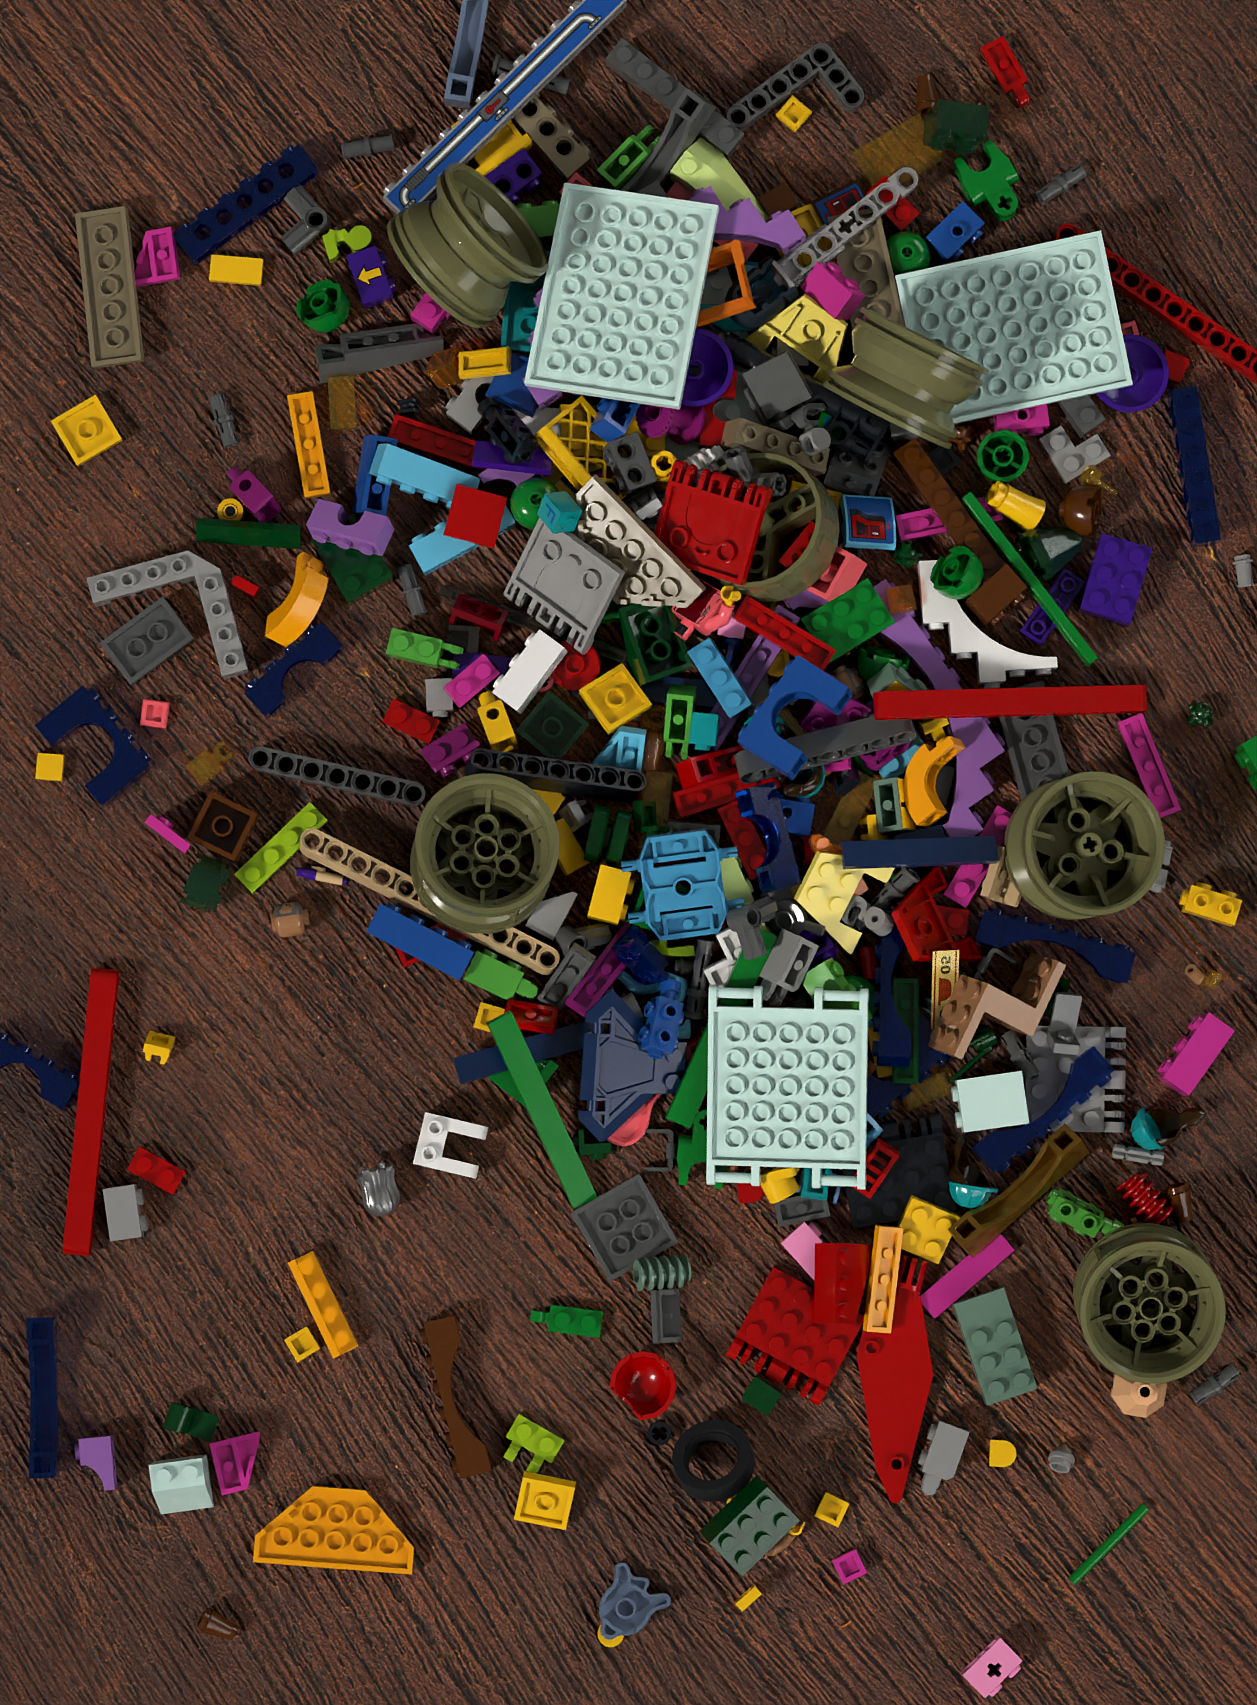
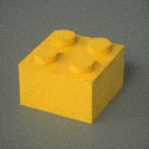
[587,865,635,926]

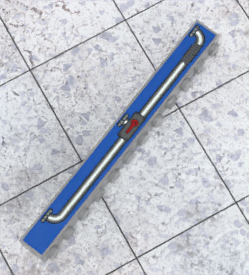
[383,0,627,215]

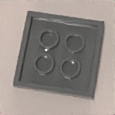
[571,1174,678,1281]

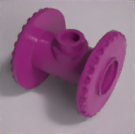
[636,404,706,445]

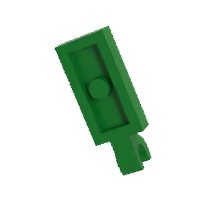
[530,1305,603,1338]

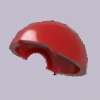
[609,1351,677,1420]

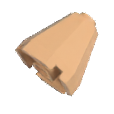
[1110,1374,1167,1418]

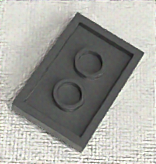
[100,596,194,686]

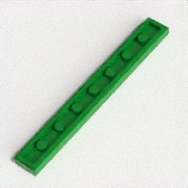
[961,491,1098,666]
[665,929,777,1129]
[487,1011,597,1209]

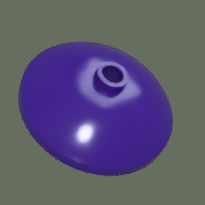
[681,328,733,407]
[1096,334,1169,413]

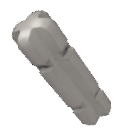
[1112,1144,1164,1166]

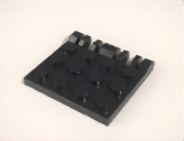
[842,1112,957,1229]

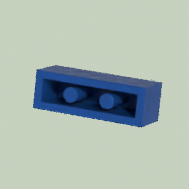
[352,434,398,516]

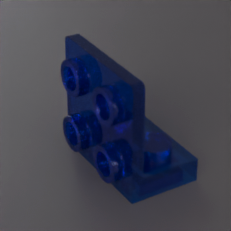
[611,925,670,986]

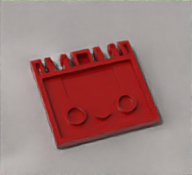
[654,460,772,586]
[726,1267,864,1406]

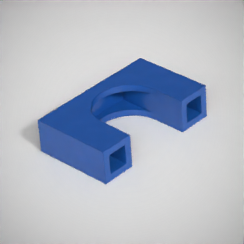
[737,655,853,780]

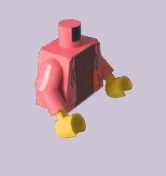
[672,569,741,641]

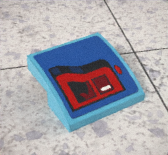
[839,494,896,550]

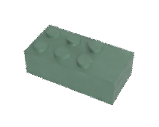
[952,1287,1038,1406]

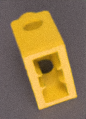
[477,691,519,752]

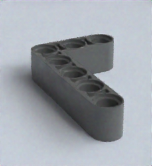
[726,43,864,132]

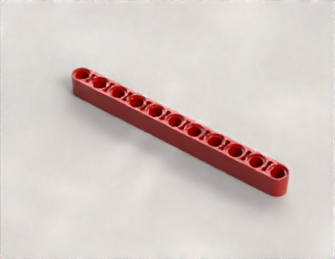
[1053,224,1257,385]
[873,685,1148,720]
[63,967,119,1256]

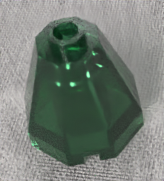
[1015,527,1083,584]

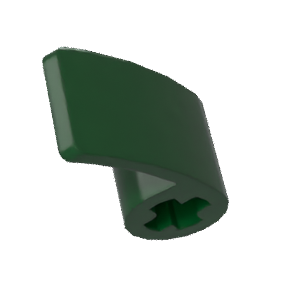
[163,1401,219,1442]

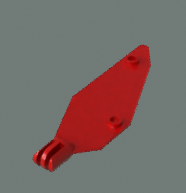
[857,1255,933,1503]

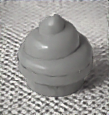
[1048,1444,1075,1473]

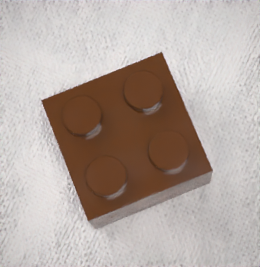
[964,564,1027,628]
[187,791,260,863]

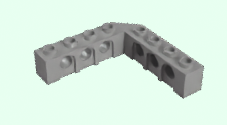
[86,550,250,680]

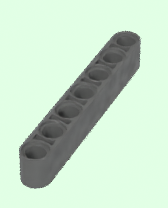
[734,716,916,784]
[248,747,426,807]

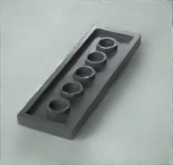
[998,680,1081,828]

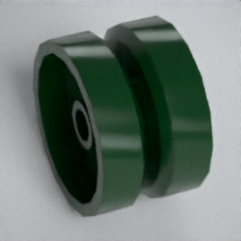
[584,804,632,868]

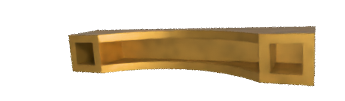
[948,1123,1089,1258]

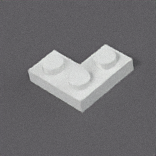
[703,927,741,988]

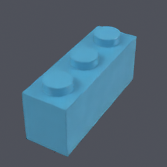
[687,638,755,719]

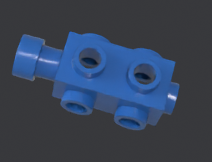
[638,978,684,1059]

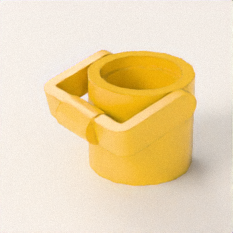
[760,1167,800,1204]

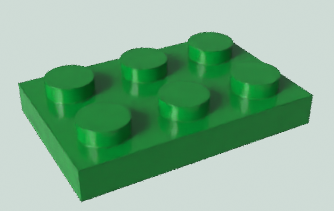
[800,578,895,664]

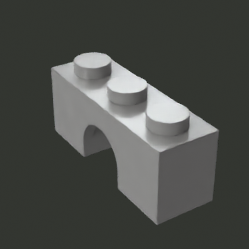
[445,376,494,435]

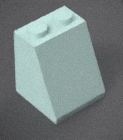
[951,1071,1029,1133]
[149,1454,214,1514]

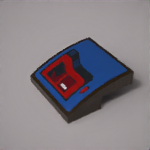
[810,179,870,243]

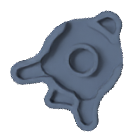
[599,1562,671,1640]

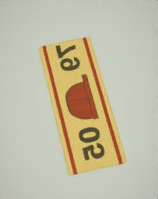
[931,950,959,1029]

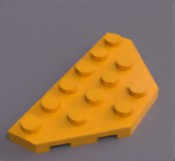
[253,1486,414,1575]

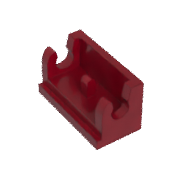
[448,593,509,642]

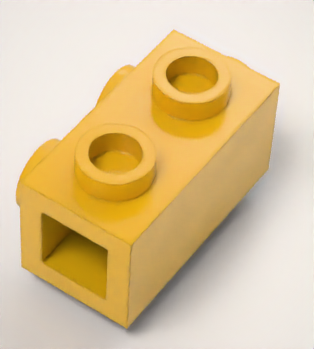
[1179,882,1242,927]

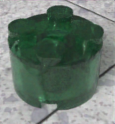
[179,853,231,913]

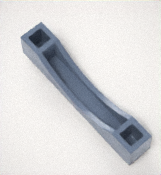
[444,0,489,109]

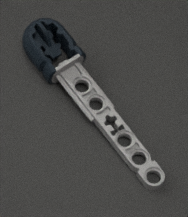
[725,167,918,328]

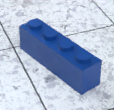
[366,902,474,981]

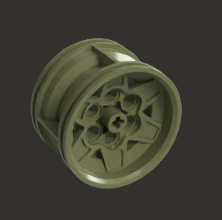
[410,773,560,934]
[1073,1223,1226,1384]

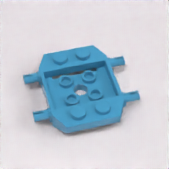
[621,828,744,941]

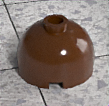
[1059,484,1102,537]

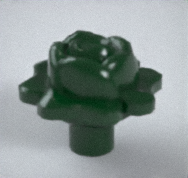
[892,540,923,567]
[1186,700,1213,728]

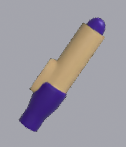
[296,866,348,886]

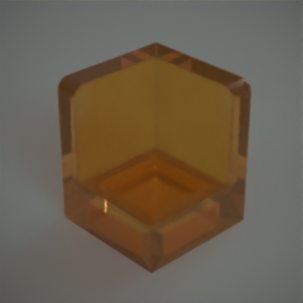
[425,346,465,389]

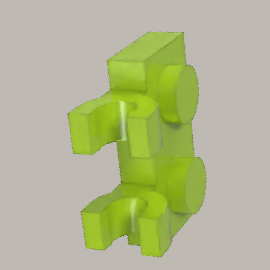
[503,1414,565,1474]

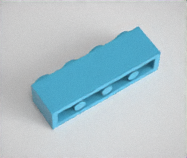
[369,443,480,509]
[409,495,516,576]

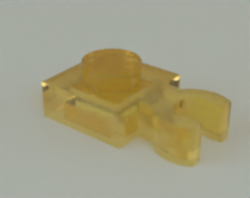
[185,741,234,787]

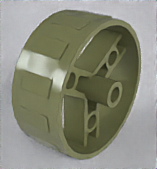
[707,452,840,602]

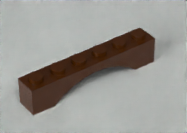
[891,438,1005,584]
[420,1315,492,1479]

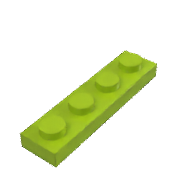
[234,802,328,894]

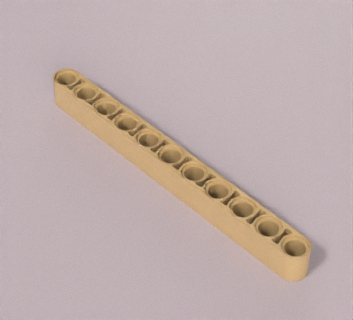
[299,828,560,975]

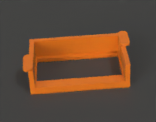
[696,239,756,328]

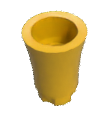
[650,451,677,493]
[985,481,1046,533]

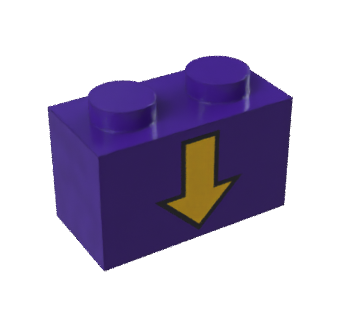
[346,246,396,309]

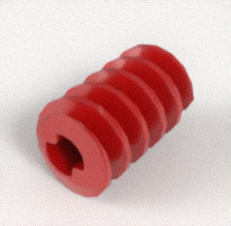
[1116,1172,1173,1224]

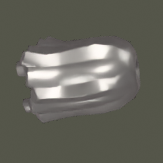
[356,1161,400,1216]

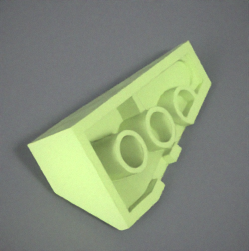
[670,137,769,222]

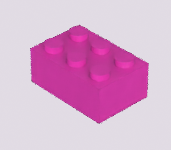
[1157,1012,1235,1096]

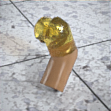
[1185,964,1222,989]

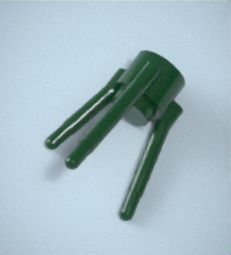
[949,1025,997,1083]

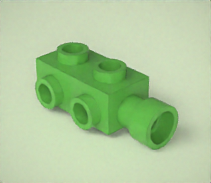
[1046,1187,1124,1238]

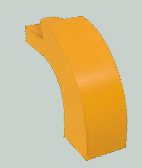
[265,551,328,647]
[903,736,966,828]

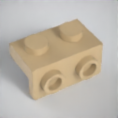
[980,845,1021,907]

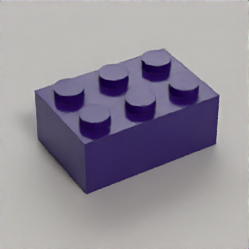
[1077,533,1152,627]

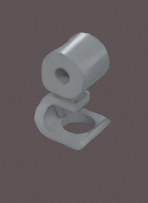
[841,896,894,936]

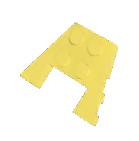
[745,294,848,382]
[794,851,895,954]

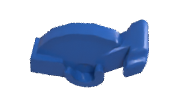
[721,637,742,670]

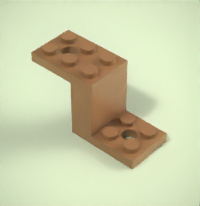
[928,952,1066,1060]

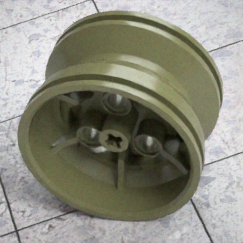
[387,162,549,329]
[822,306,990,449]
[1004,771,1165,920]

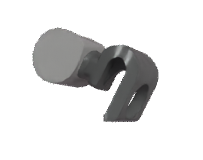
[791,403,831,456]

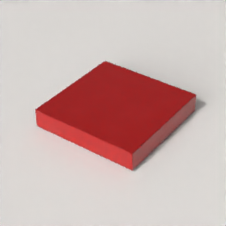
[443,484,507,549]

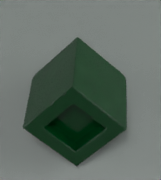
[742,1376,782,1416]

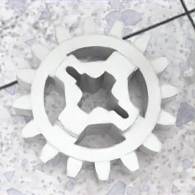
[684,445,725,487]

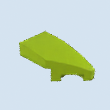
[644,939,695,958]

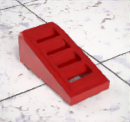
[852,1138,900,1199]

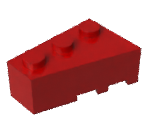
[814,1243,873,1324]

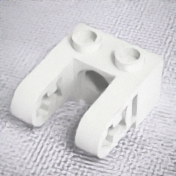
[413,1112,488,1179]

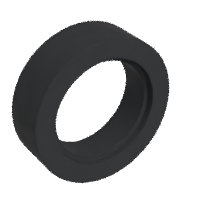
[672,1420,755,1502]

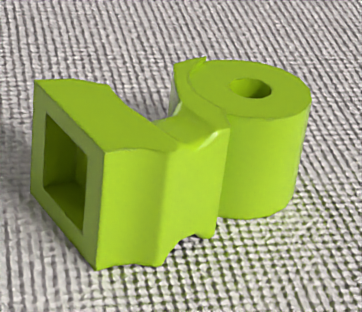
[322,225,372,265]

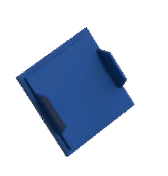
[485,352,538,418]

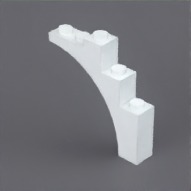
[917,560,1058,689]

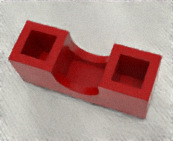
[694,370,738,452]
[716,798,774,882]

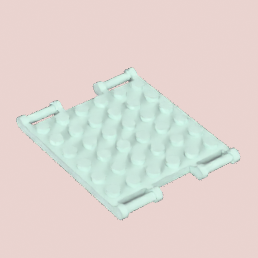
[706,985,869,1190]

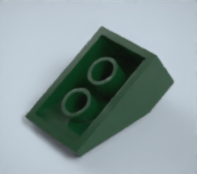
[310,514,394,606]
[618,603,693,687]

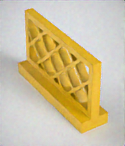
[534,395,638,500]

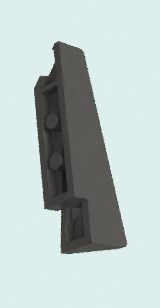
[314,323,444,384]

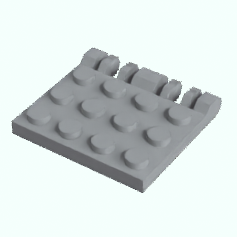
[503,517,625,654]
[1024,1026,1126,1133]

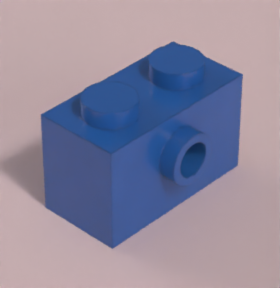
[925,201,985,264]
[589,398,640,443]
[757,792,815,837]

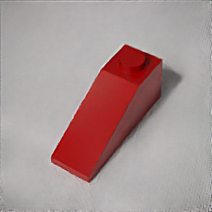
[676,745,745,789]

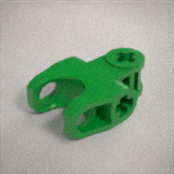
[953,140,1019,222]
[676,1109,729,1189]

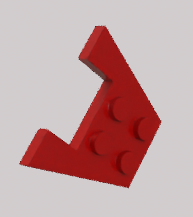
[891,866,982,962]

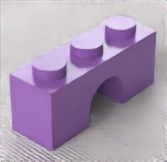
[306,499,394,556]

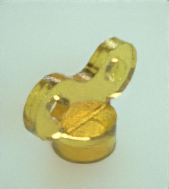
[1080,465,1118,496]

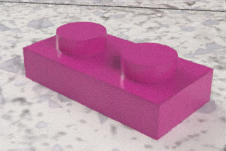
[443,653,500,708]

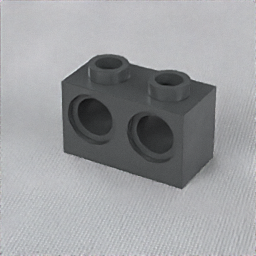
[603,432,657,496]

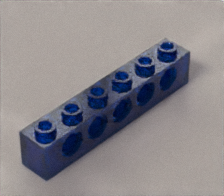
[174,144,319,266]
[1167,386,1221,548]

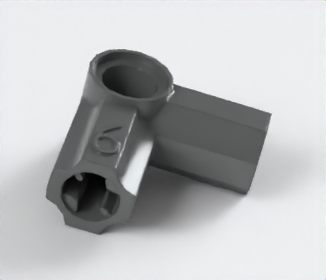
[280,185,331,255]
[723,446,787,501]
[727,896,778,960]
[555,922,612,965]

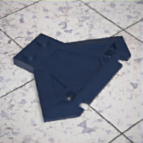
[578,988,687,1143]

